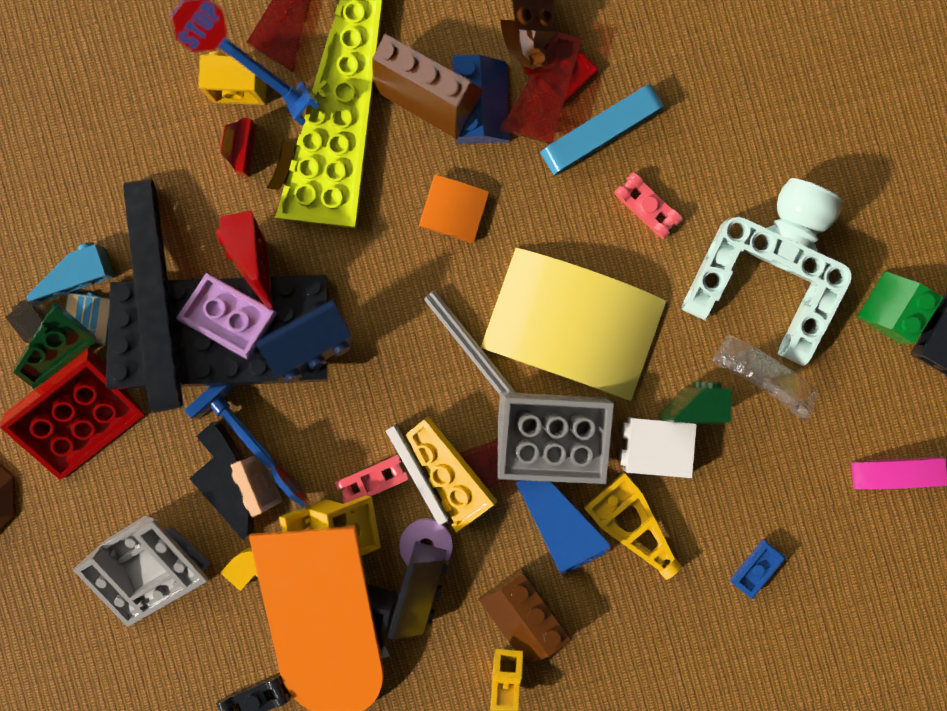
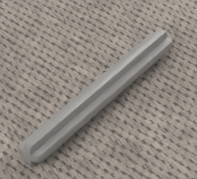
[424,291,515,395]

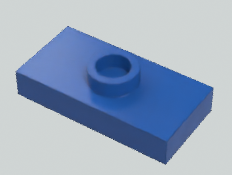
[729,539,786,599]

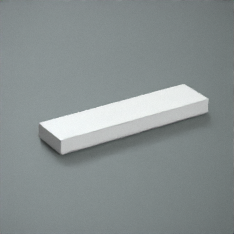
[386,425,448,525]

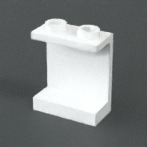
[619,417,697,478]

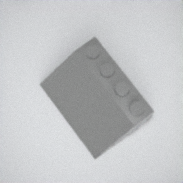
[498,392,614,484]

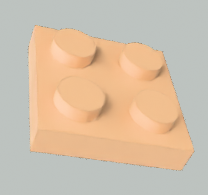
[231,455,283,517]

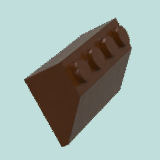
[372,34,483,139]

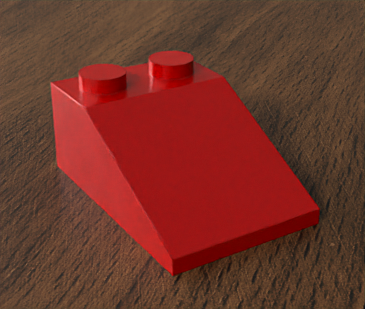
[216,210,273,309]

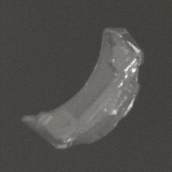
[711,334,818,420]

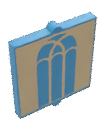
[66,293,110,344]

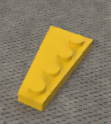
[406,416,497,533]

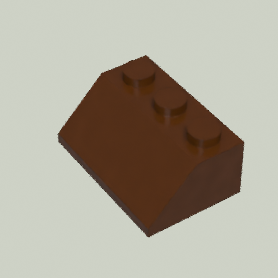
[478,567,571,665]

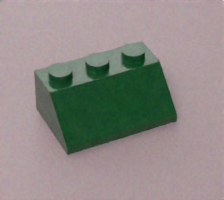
[658,382,732,423]

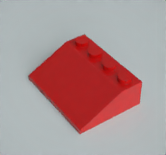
[0,348,145,480]

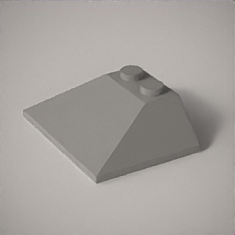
[73,516,209,627]

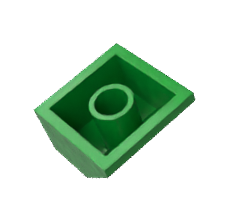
[856,271,943,345]

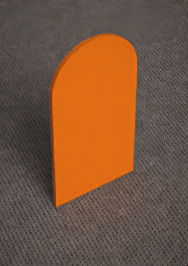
[249,526,384,711]

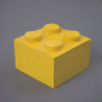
[199,52,267,105]

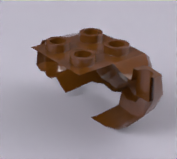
[500,0,555,69]

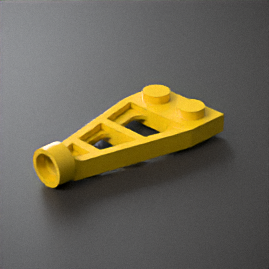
[584,473,682,580]

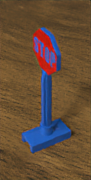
[171,0,320,126]
[184,385,311,508]

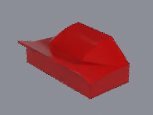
[220,117,257,177]

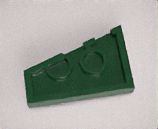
[13,302,96,389]

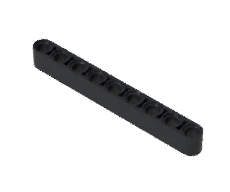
[123,178,183,413]

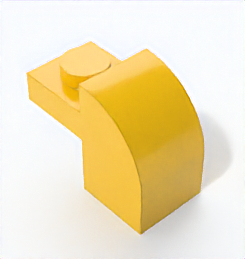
[220,548,258,591]
[490,649,523,711]

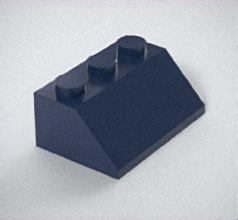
[256,301,354,384]

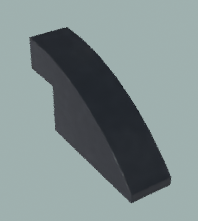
[189,421,254,540]

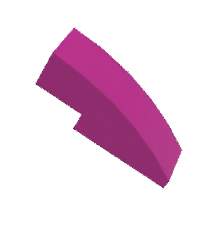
[851,456,947,489]

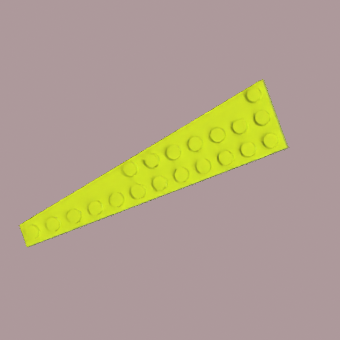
[275,0,383,228]

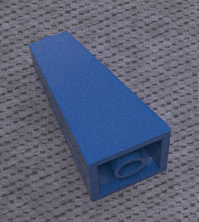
[516,480,610,576]

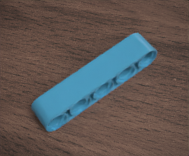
[540,84,665,176]

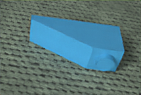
[26,242,115,303]

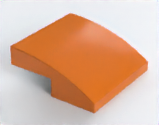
[419,175,489,243]

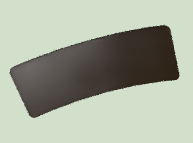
[267,141,295,190]

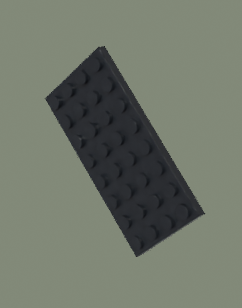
[106,275,328,390]

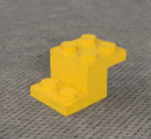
[279,495,381,556]

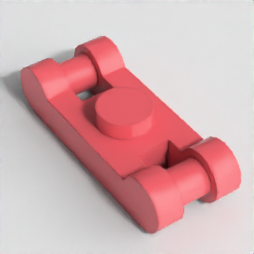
[614,172,683,239]
[335,455,409,503]

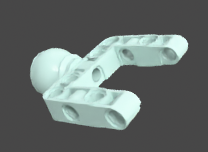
[681,178,852,366]

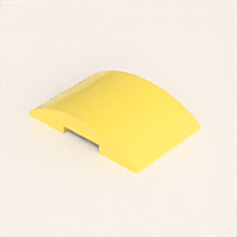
[481,248,666,401]

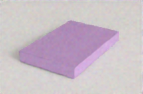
[176,273,277,360]

